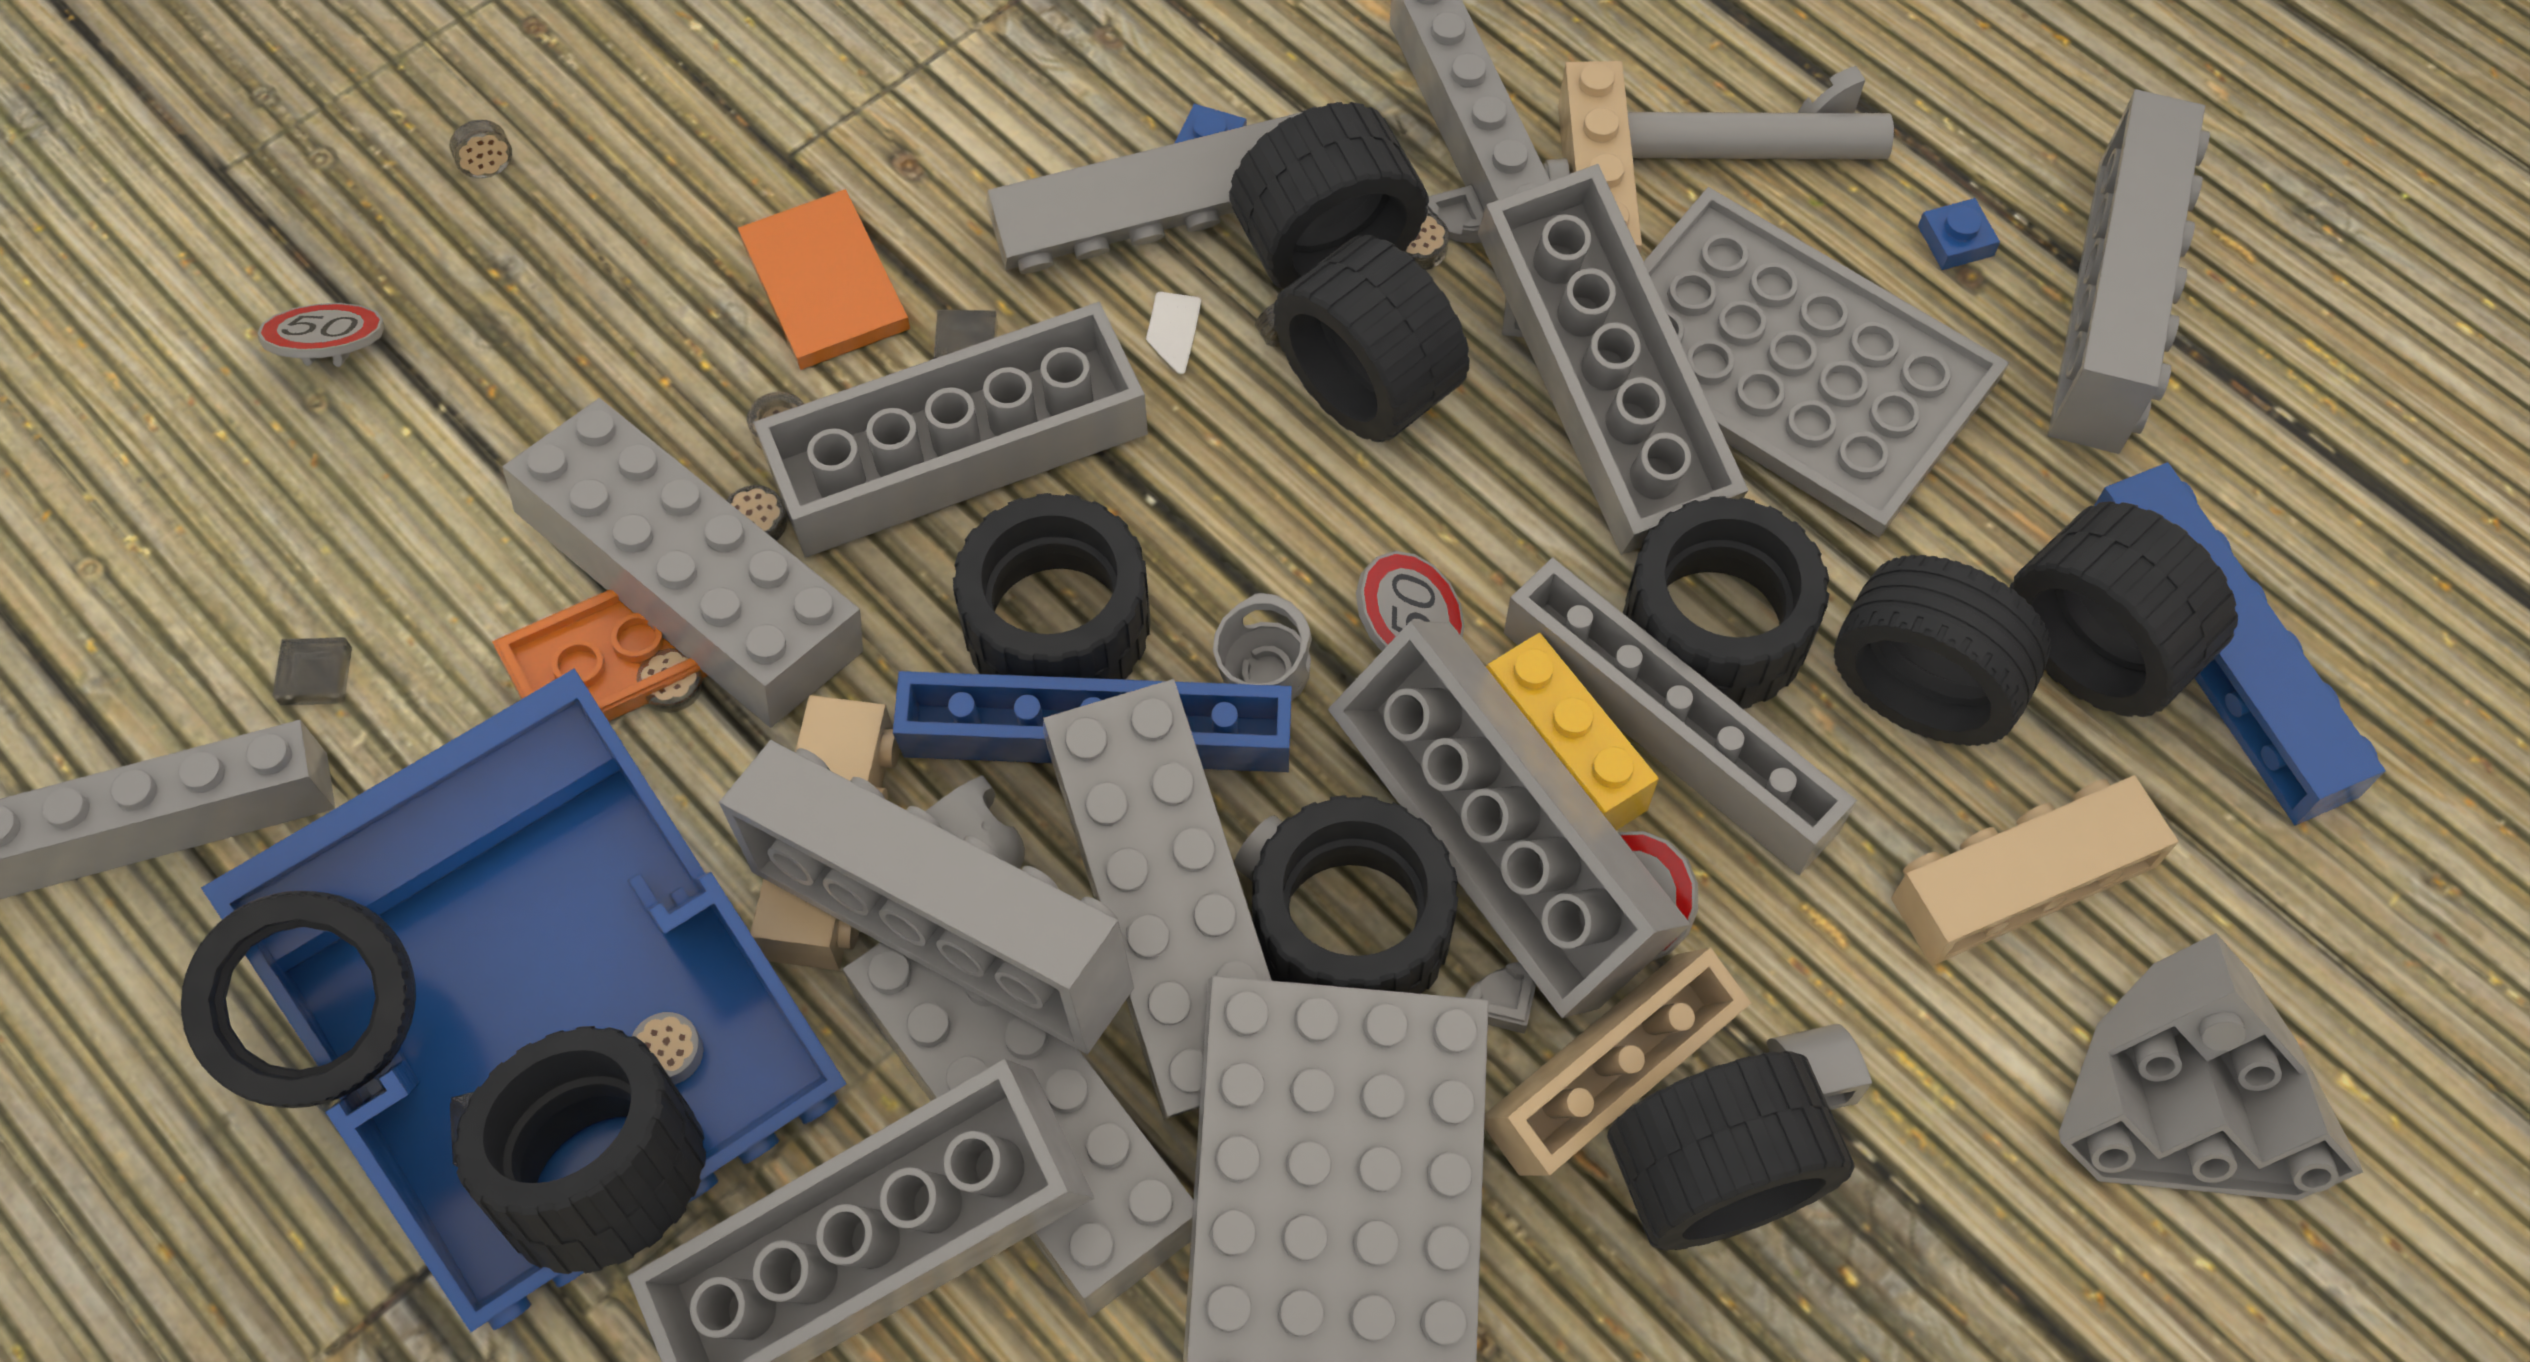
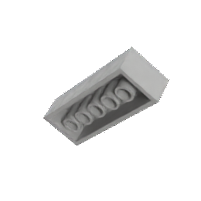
[2048,89,2210,454]
[1478,164,1749,555]
[753,301,1148,558]
[502,398,863,728]
[1328,621,1691,1018]
[1043,679,1272,1120]
[719,740,1134,1055]
[843,943,1194,1318]
[628,1059,1094,1362]

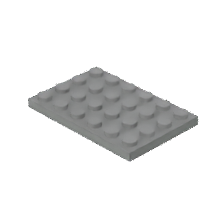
[1644,187,2009,538]
[1183,976,1489,1362]

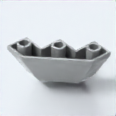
[2059,933,2363,1201]

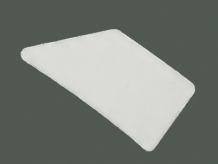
[1146,292,1201,374]

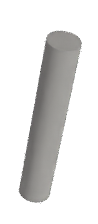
[1628,112,1894,159]

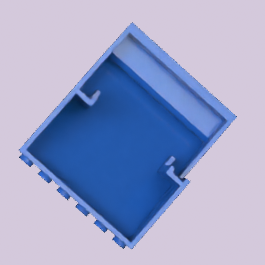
[201,668,847,1333]

